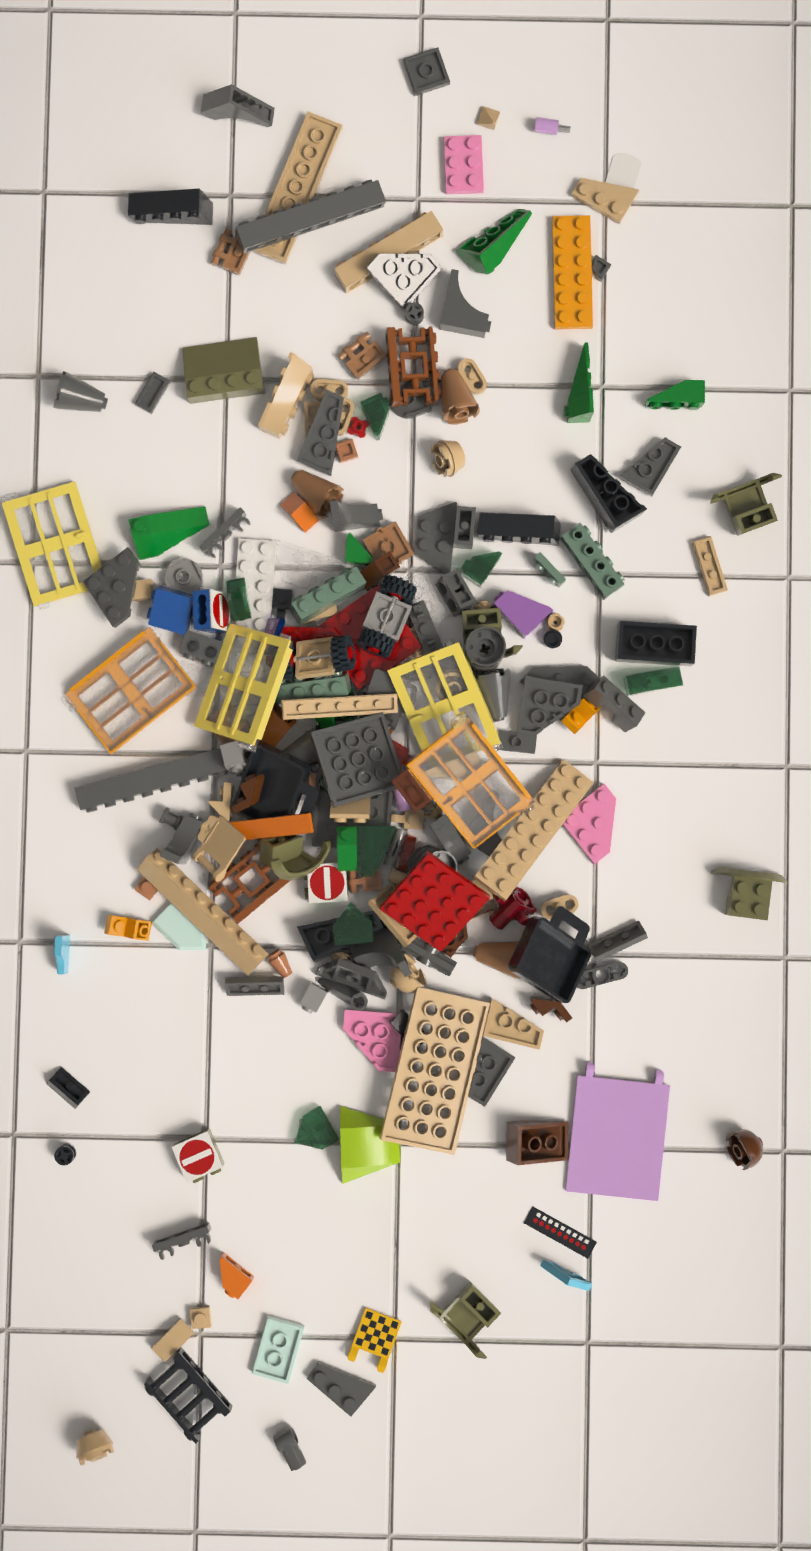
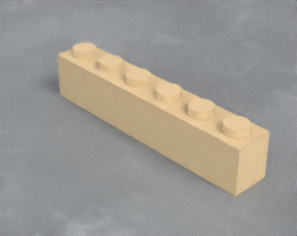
[334,210,443,293]

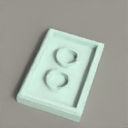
[251,1315,305,1384]

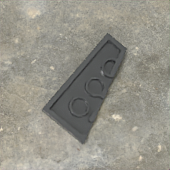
[296,389,344,476]

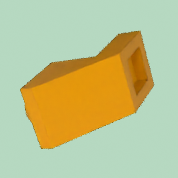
[561,697,602,735]
[104,915,152,941]

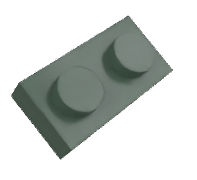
[533,552,566,588]

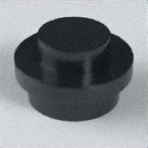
[543,629,562,648]

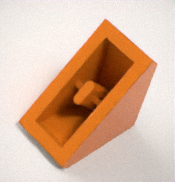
[280,492,319,533]

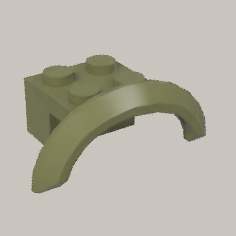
[710,473,782,536]
[450,608,523,659]
[260,834,332,880]
[711,867,787,921]
[430,1281,501,1359]

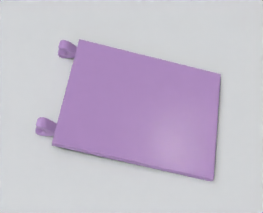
[565,1062,670,1201]

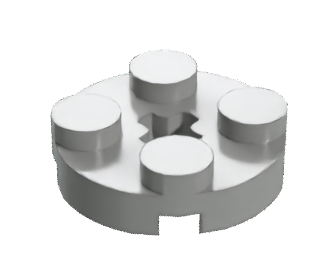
[164,558,203,593]

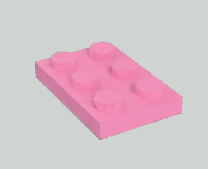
[444,135,484,195]

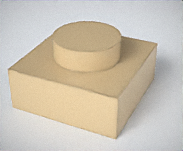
[190,1306,212,1329]

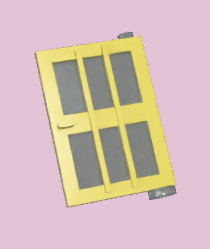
[1,481,102,610]
[194,623,293,752]
[387,639,503,769]

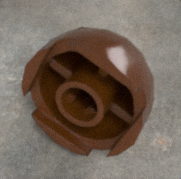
[726,1129,763,1170]

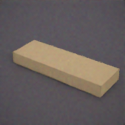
[692,536,728,596]

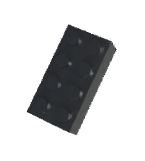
[615,621,697,667]

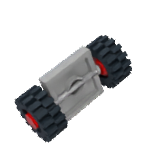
[357,575,417,658]

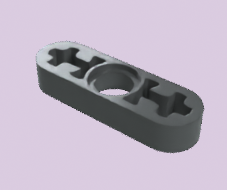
[577,961,628,989]

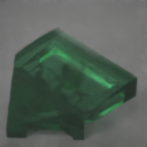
[333,902,374,946]
[294,1106,339,1150]

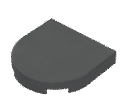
[389,381,432,419]

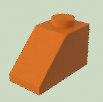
[219,1253,254,1299]

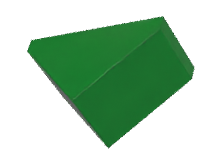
[345,532,374,566]

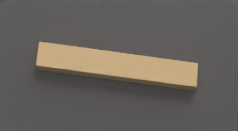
[281,693,398,720]

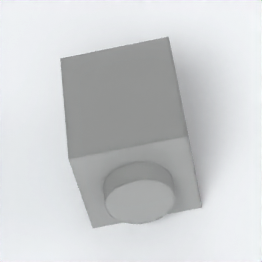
[299,982,328,1014]

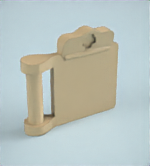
[192,815,246,882]

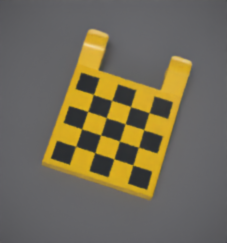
[348,1307,402,1373]

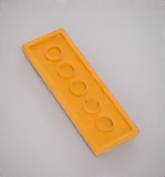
[552,215,593,330]

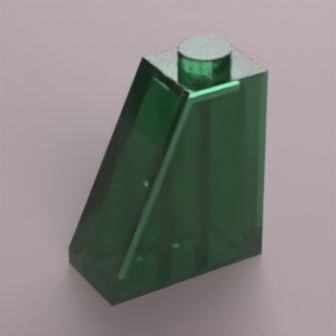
[357,826,396,877]

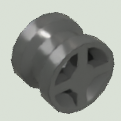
[405,302,424,326]

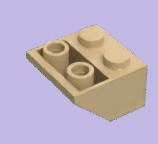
[330,797,370,823]

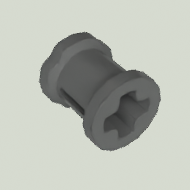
[159,807,184,830]

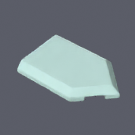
[152,903,206,950]

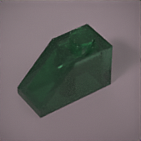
[360,392,391,441]
[461,551,502,588]
[226,577,252,622]

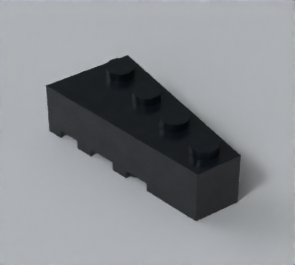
[297,910,384,963]

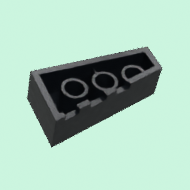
[128,188,213,225]
[571,454,647,533]
[478,512,561,546]

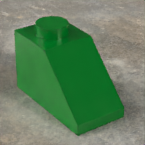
[337,827,358,871]

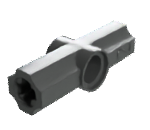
[401,939,457,976]

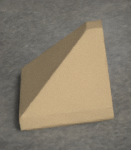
[477,106,500,130]

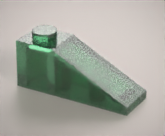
[623,667,683,697]

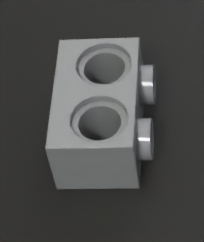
[220,741,249,777]

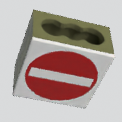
[304,863,348,903]
[171,1128,225,1183]

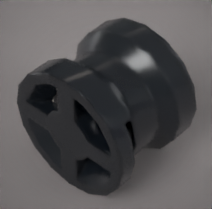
[54,1144,77,1166]

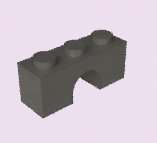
[583,675,646,732]

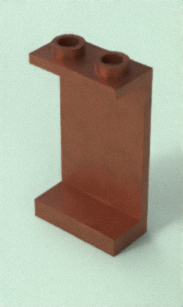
[391,769,434,813]

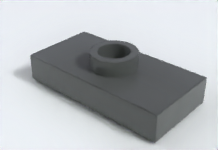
[497,731,537,754]

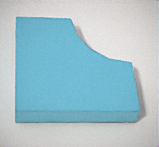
[54,935,70,975]
[540,1260,592,1291]

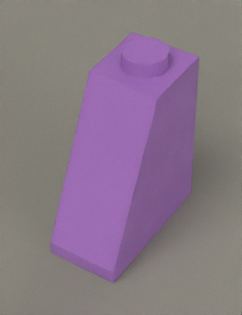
[493,590,553,639]

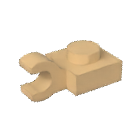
[391,810,424,830]

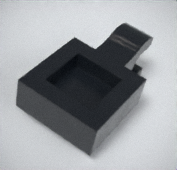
[272,588,293,623]

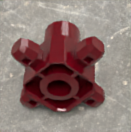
[489,887,537,930]

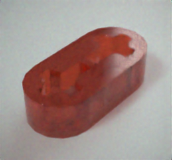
[397,835,417,872]

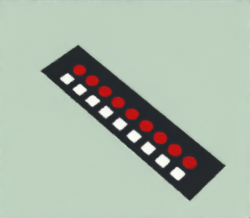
[524,1206,597,1259]

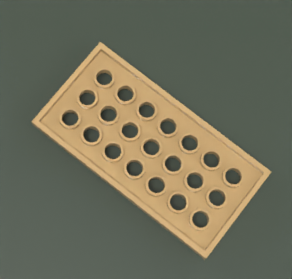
[379,987,491,1155]

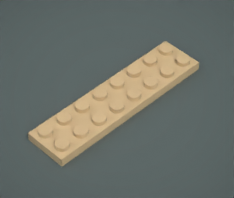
[253,111,343,265]
[473,759,594,902]

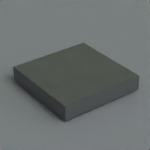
[403,47,450,96]

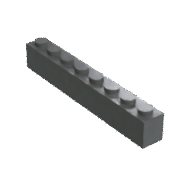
[235,179,386,254]
[74,748,228,813]

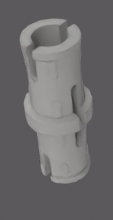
[383,828,407,868]

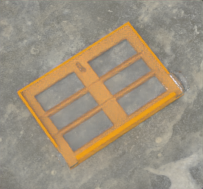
[60,627,197,754]
[406,712,535,849]

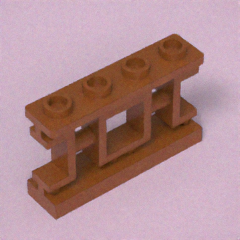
[385,326,441,407]
[209,839,291,924]

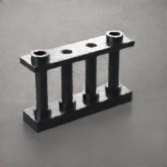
[144,1347,233,1444]

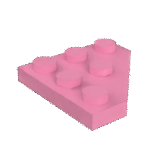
[563,783,616,864]
[343,1009,401,1072]

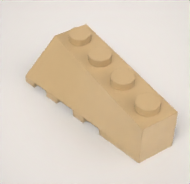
[258,352,314,439]

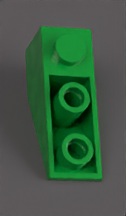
[645,380,705,410]

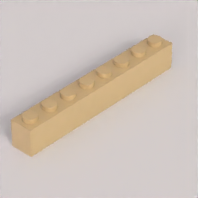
[137,848,268,976]

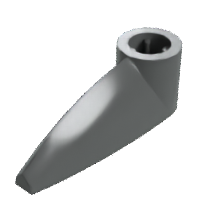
[317,977,368,1011]

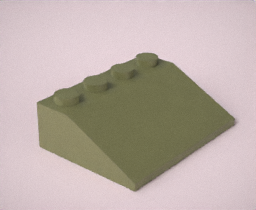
[182,337,265,404]

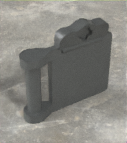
[359,669,417,731]

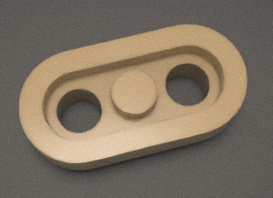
[458,358,487,395]
[310,379,348,400]
[338,398,354,436]
[540,894,578,920]

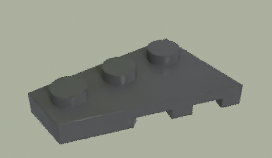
[469,1037,516,1107]

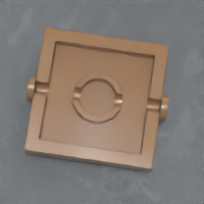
[362,521,414,565]

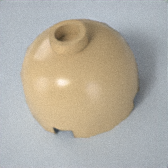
[390,953,427,993]

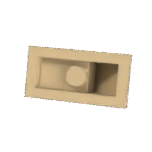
[208,782,234,822]

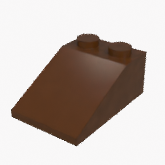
[506,1120,569,1166]

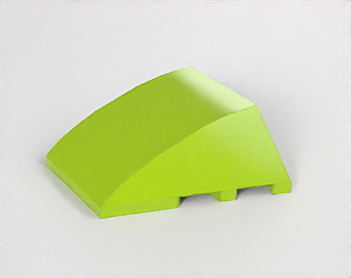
[340,1105,400,1184]

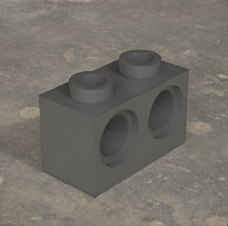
[435,569,476,617]
[179,629,223,667]

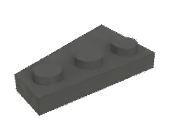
[619,437,681,497]
[306,1361,376,1417]

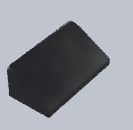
[47,1067,90,1109]

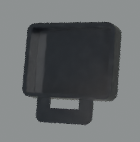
[232,742,319,820]
[508,906,591,1003]

